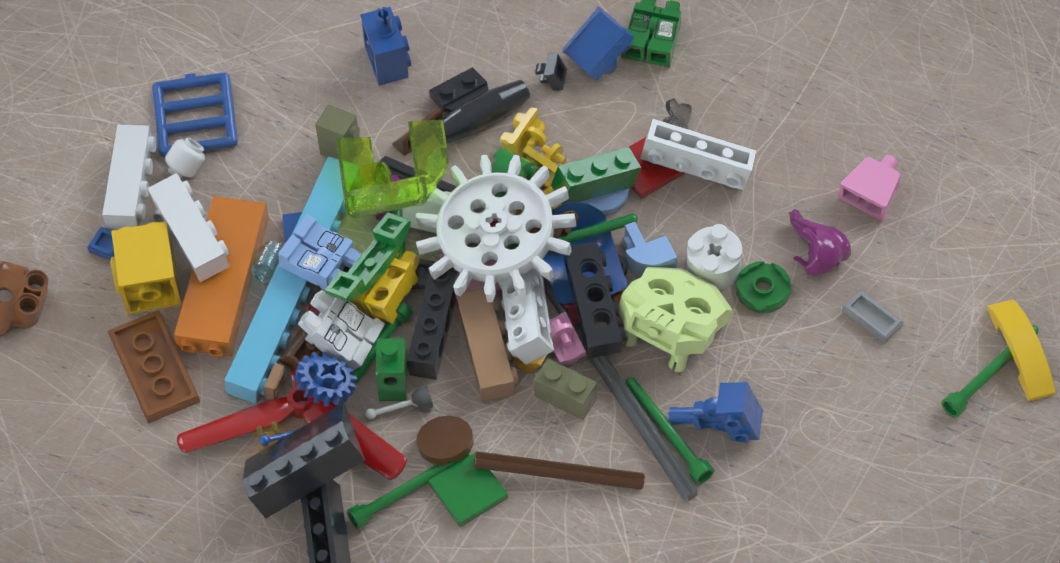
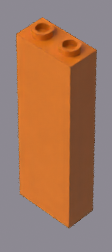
[174,196,269,357]

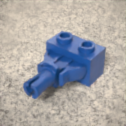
[668,382,763,443]

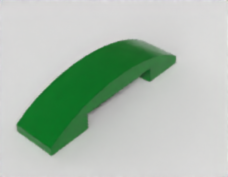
[324,212,411,302]

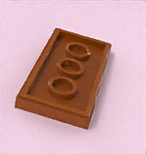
[108,310,200,423]

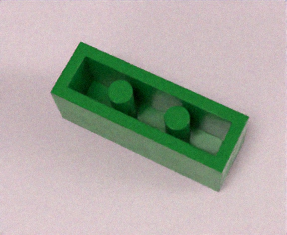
[551,147,641,204]

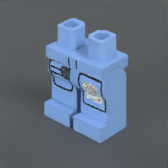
[278,214,362,290]

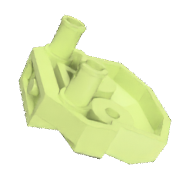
[618,267,733,372]

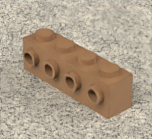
[456,288,519,402]

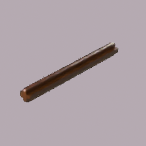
[474,451,645,490]

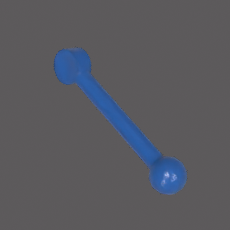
[259,429,298,446]

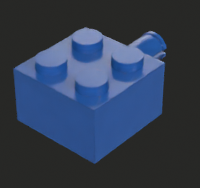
[360,6,411,86]

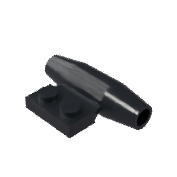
[429,67,530,146]

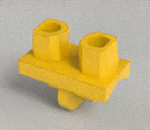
[500,108,547,158]
[523,143,567,188]

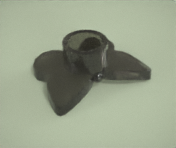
[662,98,692,130]

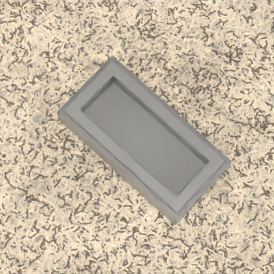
[842,289,903,344]

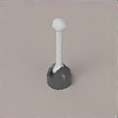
[365,386,433,420]

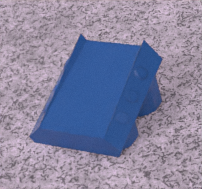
[562,7,635,80]

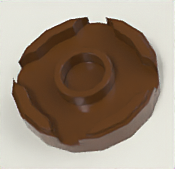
[417,415,474,465]

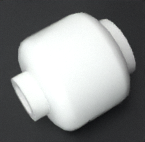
[165,137,205,179]

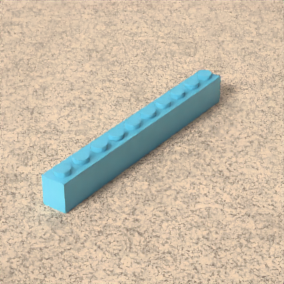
[224,156,361,404]

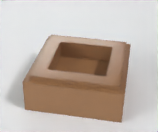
[264,363,286,400]

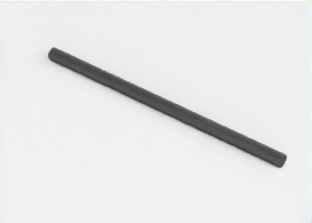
[543,277,697,501]

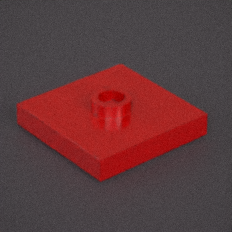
[629,136,685,199]

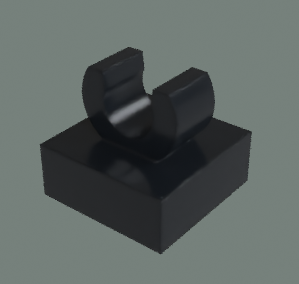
[535,53,567,91]

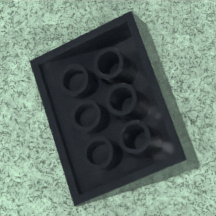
[243,403,365,519]

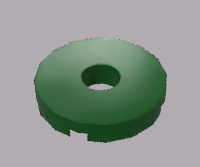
[736,261,791,313]

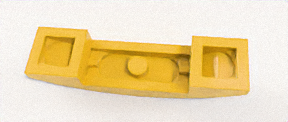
[987,299,1056,402]

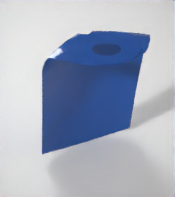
[542,201,628,303]

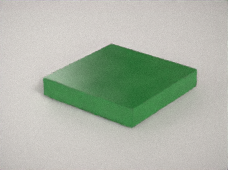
[428,451,508,527]

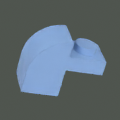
[622,222,677,277]

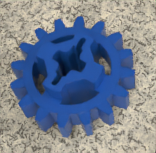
[294,352,357,406]

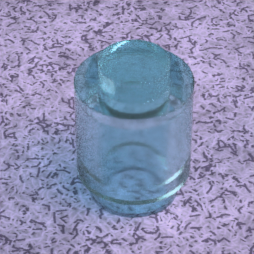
[251,241,283,283]

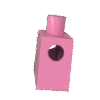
[838,155,901,221]

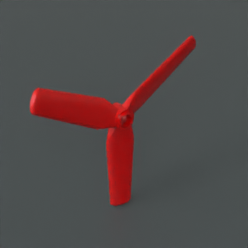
[177,293,407,480]

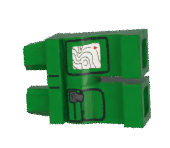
[621,0,681,68]

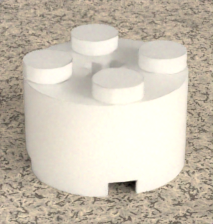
[686,224,742,290]

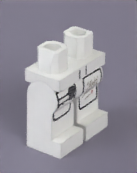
[298,290,385,370]

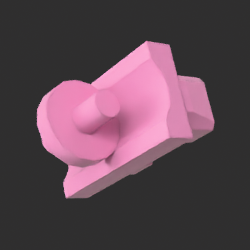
[549,312,586,367]

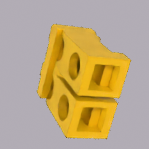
[350,251,420,324]

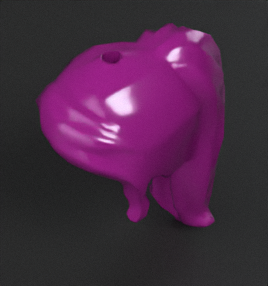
[789,209,851,277]

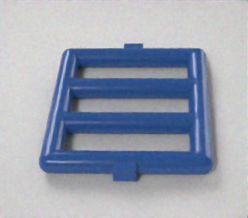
[152,72,238,157]

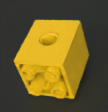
[111,221,182,315]

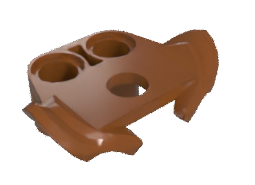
[0,261,49,336]

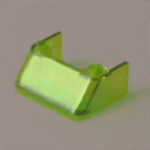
[336,120,449,218]

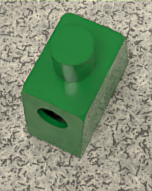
[376,338,408,401]

